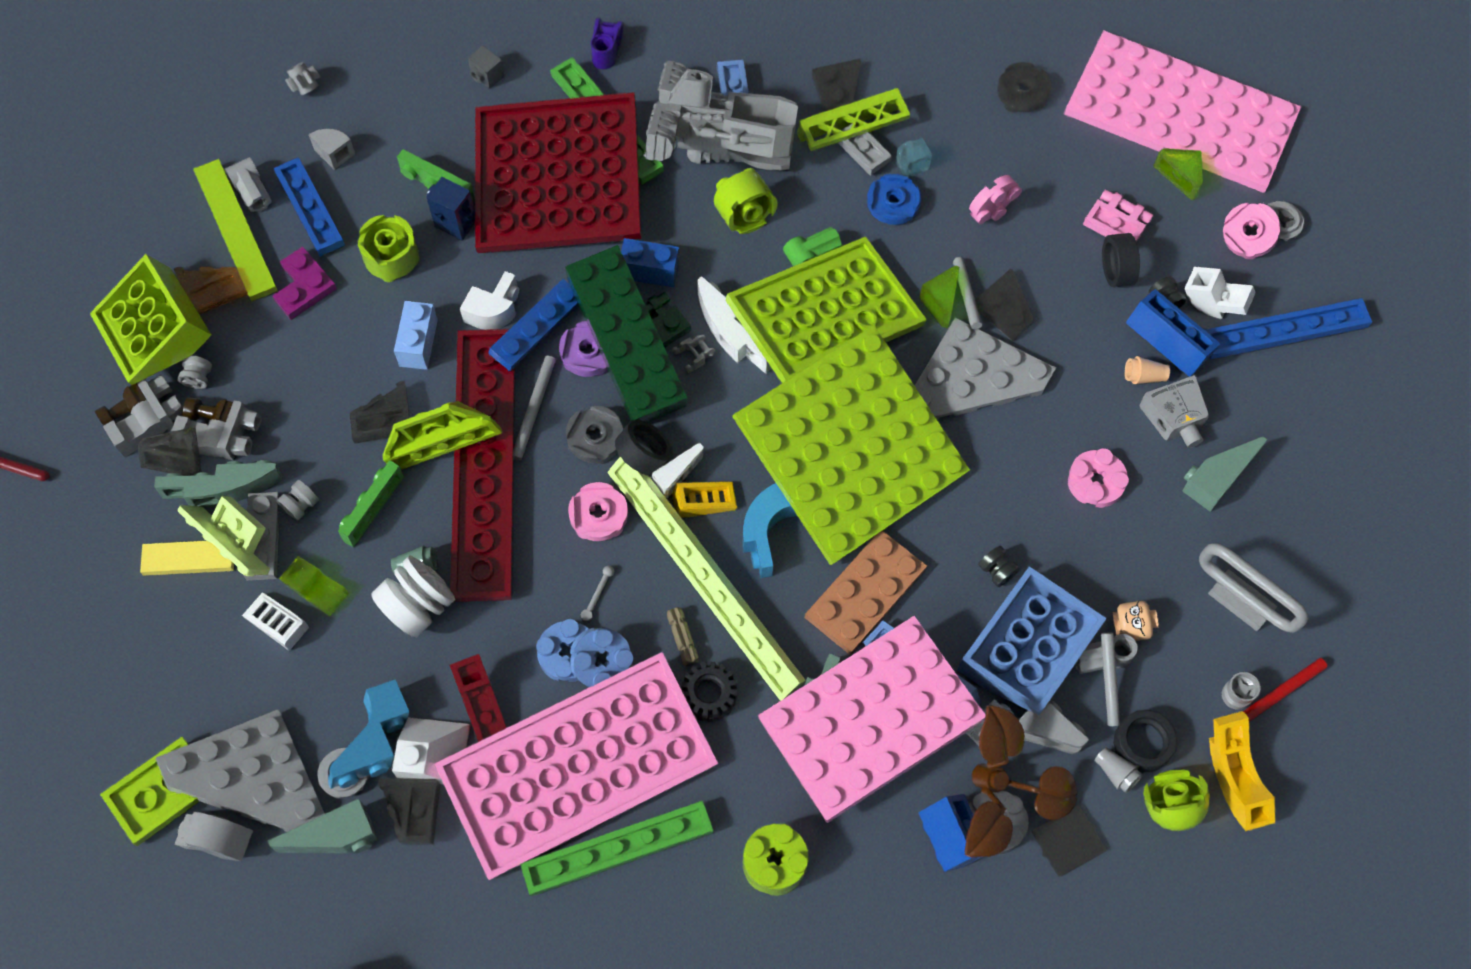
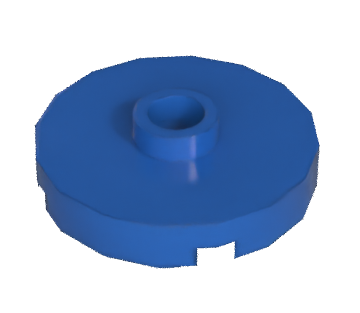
[867,174,922,225]

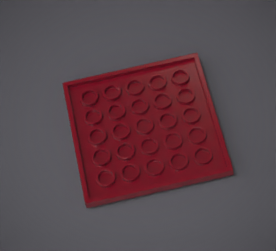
[475,92,642,253]

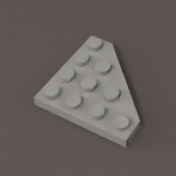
[915,318,1056,420]
[156,709,325,832]

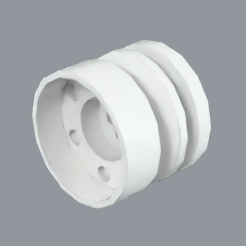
[371,556,455,638]

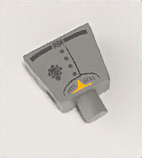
[1139,375,1209,448]

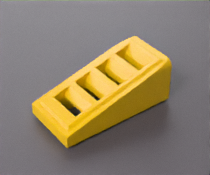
[672,482,737,518]

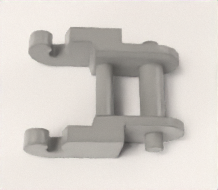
[672,335,715,373]

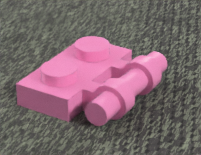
[1083,189,1153,242]

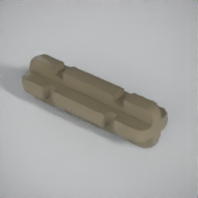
[667,607,699,666]

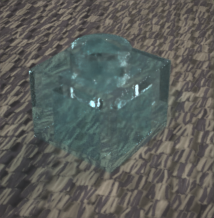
[896,138,932,178]

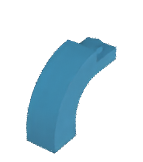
[743,483,797,578]

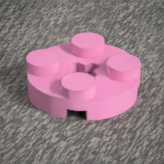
[969,175,1022,224]
[1223,203,1280,260]
[1068,448,1129,508]
[568,482,628,541]

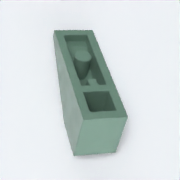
[1182,436,1267,512]
[268,799,378,854]

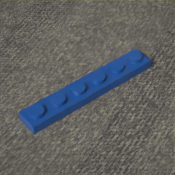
[1205,298,1372,359]

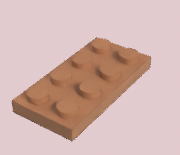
[804,531,927,655]

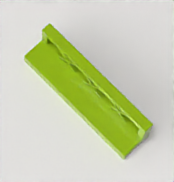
[797,88,910,151]

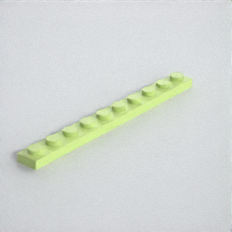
[607,457,806,701]

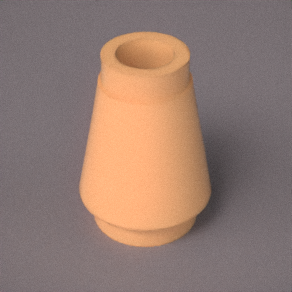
[1125,356,1170,384]

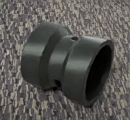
[1149,276,1187,309]
[978,546,1021,587]

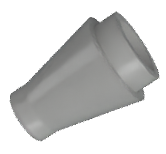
[1095,747,1143,793]

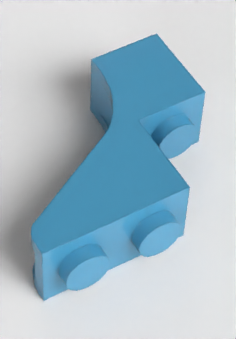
[328,679,409,789]

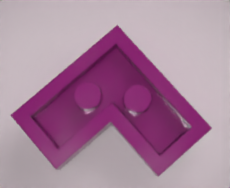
[273,246,337,320]

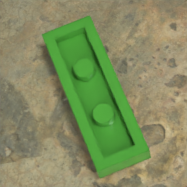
[397,149,475,201]
[338,460,404,548]

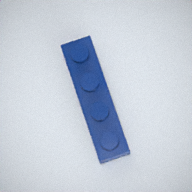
[274,157,345,256]
[489,279,579,371]

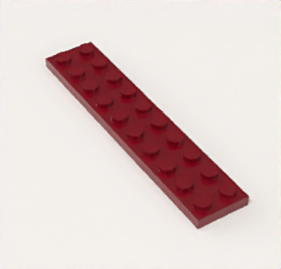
[450,329,515,602]

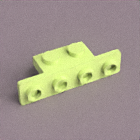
[177,496,270,577]

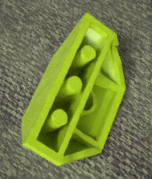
[382,401,502,470]

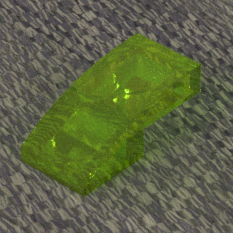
[279,556,349,616]

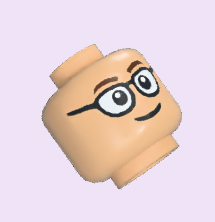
[1112,601,1159,641]

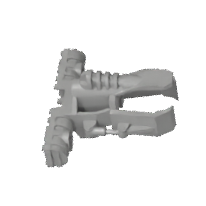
[644,61,798,170]

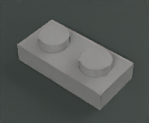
[838,124,892,176]

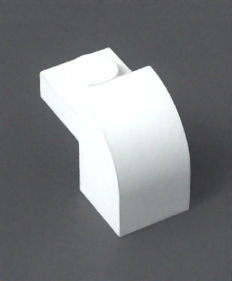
[1185,267,1256,319]
[460,271,519,330]

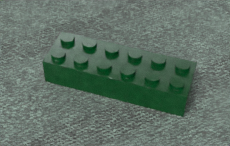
[565,245,687,422]

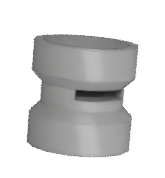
[276,480,319,521]
[1221,672,1261,710]

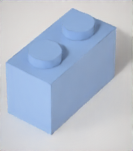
[394,301,438,370]

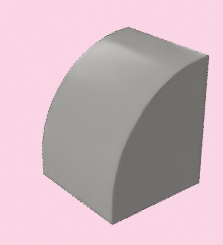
[309,129,355,170]

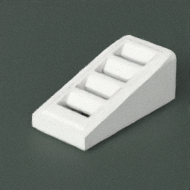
[652,443,704,499]
[242,592,309,651]

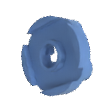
[536,619,598,682]
[570,627,633,687]

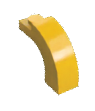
[1209,711,1275,831]

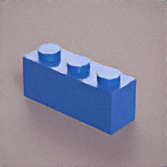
[1125,289,1220,377]

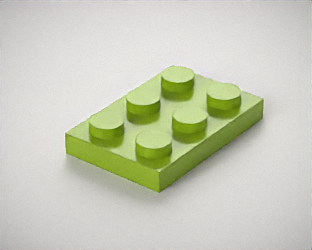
[100,737,200,846]

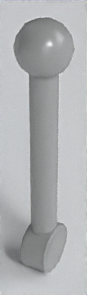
[580,566,614,623]

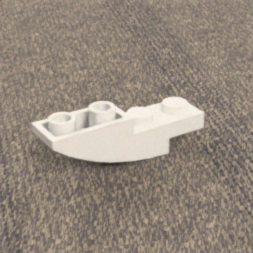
[698,276,772,374]

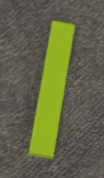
[193,159,278,301]

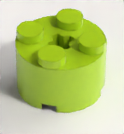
[714,168,778,234]
[358,215,419,282]
[743,824,808,896]

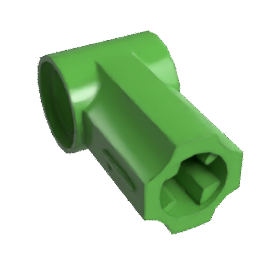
[783,227,842,266]

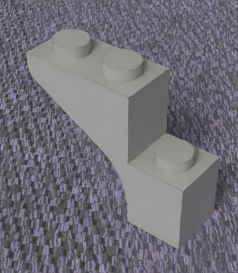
[966,699,1089,754]

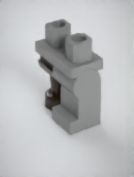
[95,375,183,457]
[168,397,262,461]

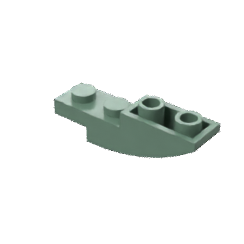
[154,460,282,508]

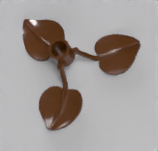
[965,705,1078,857]

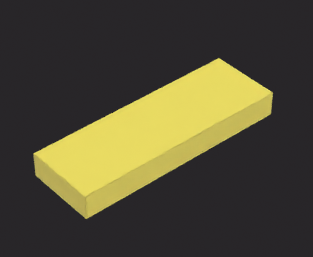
[140,541,234,576]

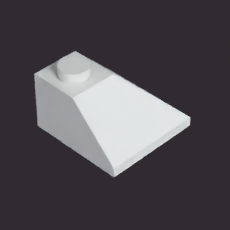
[392,718,470,784]

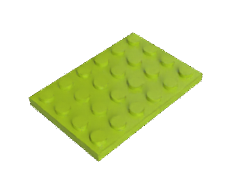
[725,236,927,383]

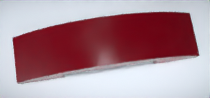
[450,654,507,742]

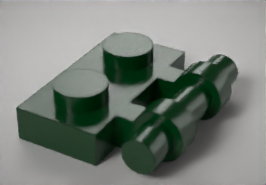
[645,292,691,347]

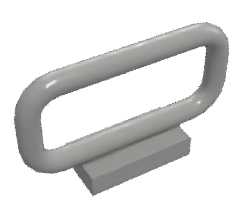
[1199,543,1309,633]

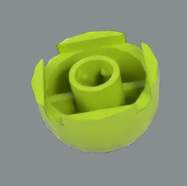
[1143,770,1209,831]

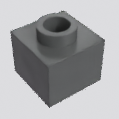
[468,46,504,89]

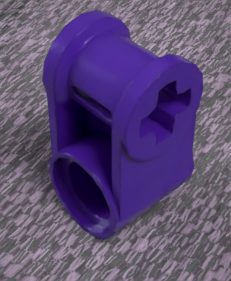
[591,18,623,69]

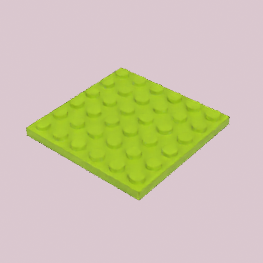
[732,325,970,565]

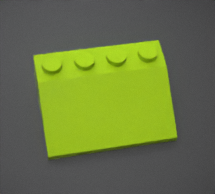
[90,254,211,385]

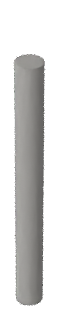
[513,356,556,461]

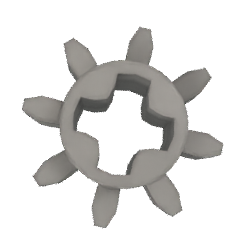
[285,62,320,95]

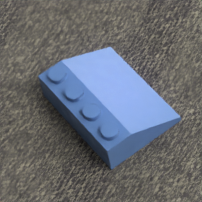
[957,566,1107,715]

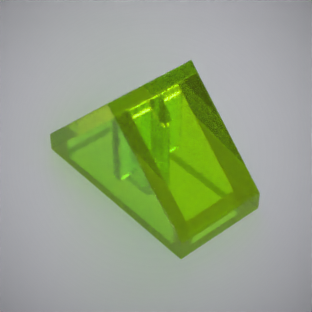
[1153,148,1203,201]
[919,266,960,328]

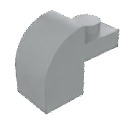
[174,812,253,862]

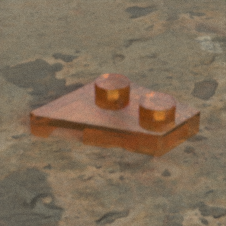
[174,267,248,315]

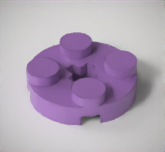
[559,321,608,377]

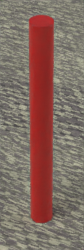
[1243,658,1328,722]

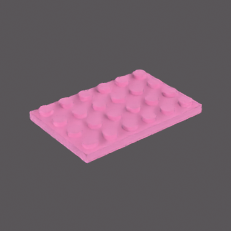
[758,616,986,823]

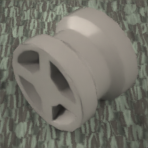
[178,356,212,389]

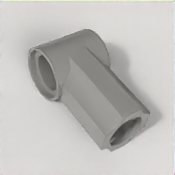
[225,157,272,212]
[1075,634,1138,674]

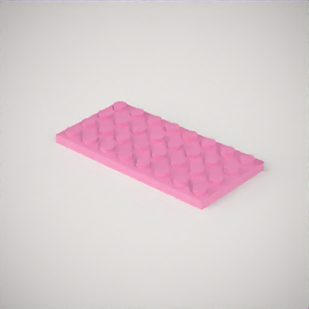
[1064,31,1301,193]
[435,652,718,880]

